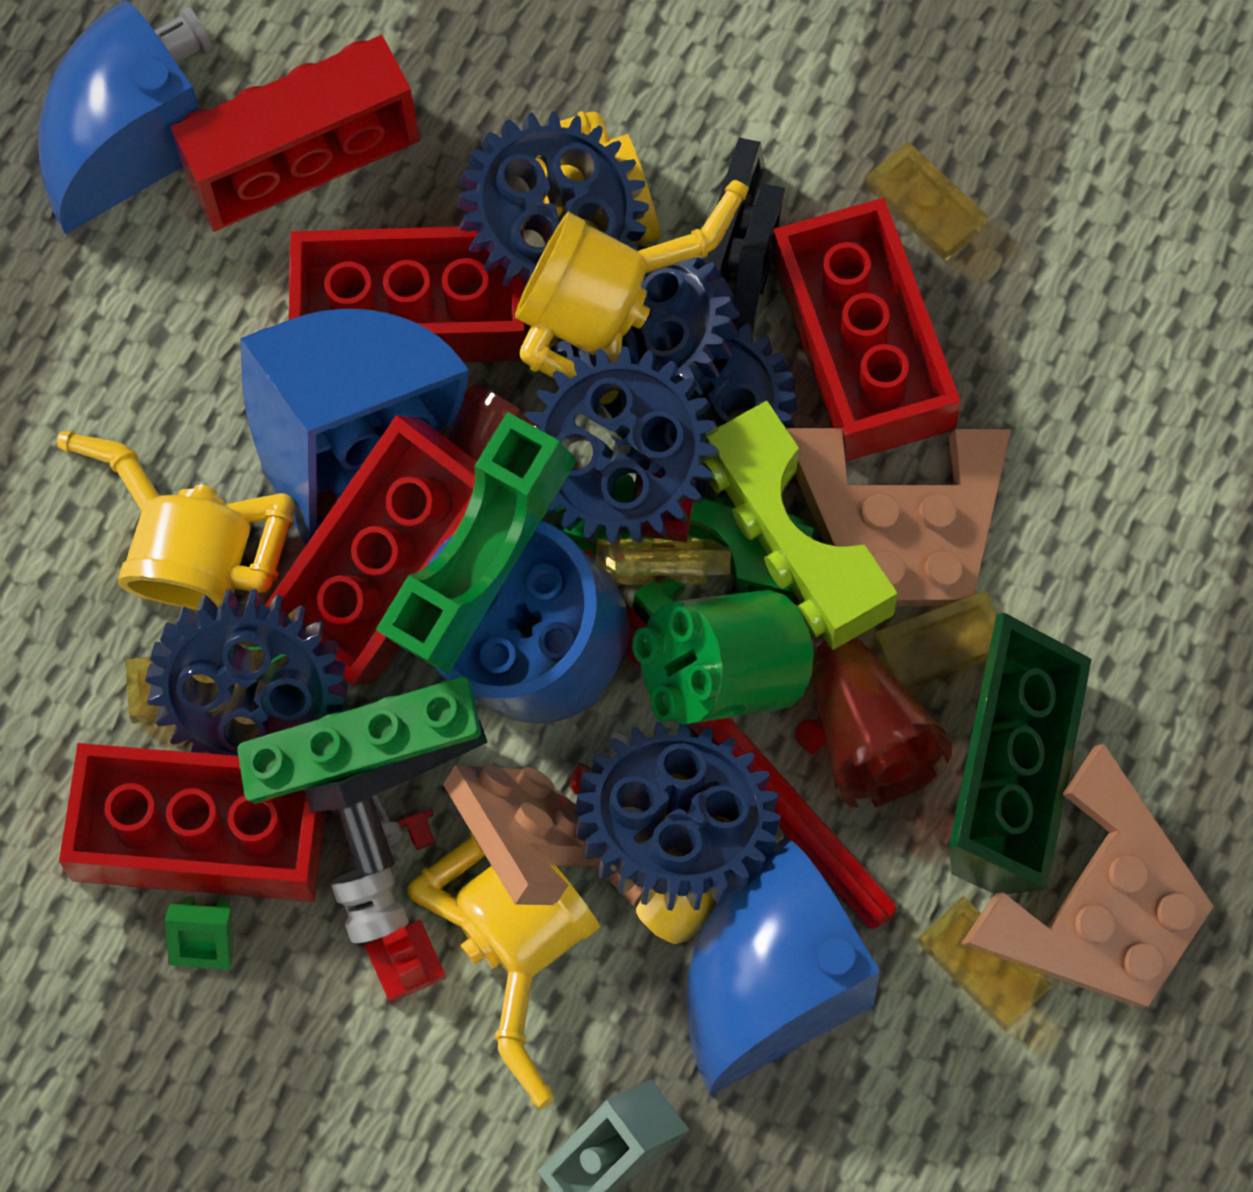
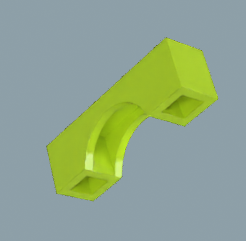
[702,401,898,651]

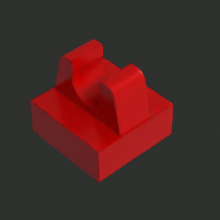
[364,919,446,1004]

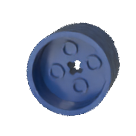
[426,520,630,724]

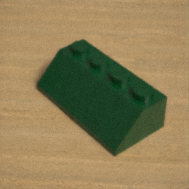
[949,613,1092,894]

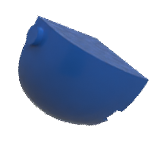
[38,0,199,234]
[240,309,469,545]
[686,838,880,1096]

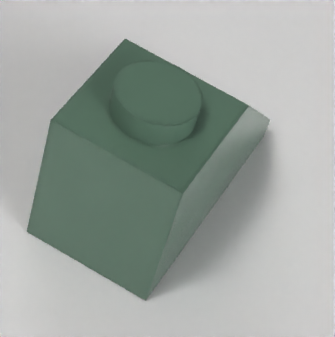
[537,1079,689,1192]

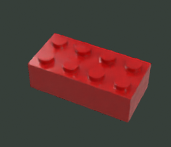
[170,35,420,232]
[772,197,961,462]
[288,227,528,362]
[265,415,477,685]
[59,743,327,902]

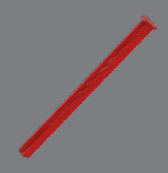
[584,550,898,930]

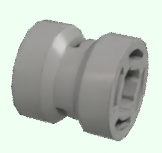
[331,867,409,943]

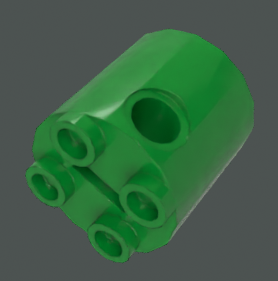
[632,590,814,725]

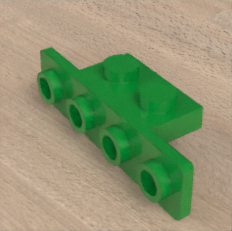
[238,677,481,804]

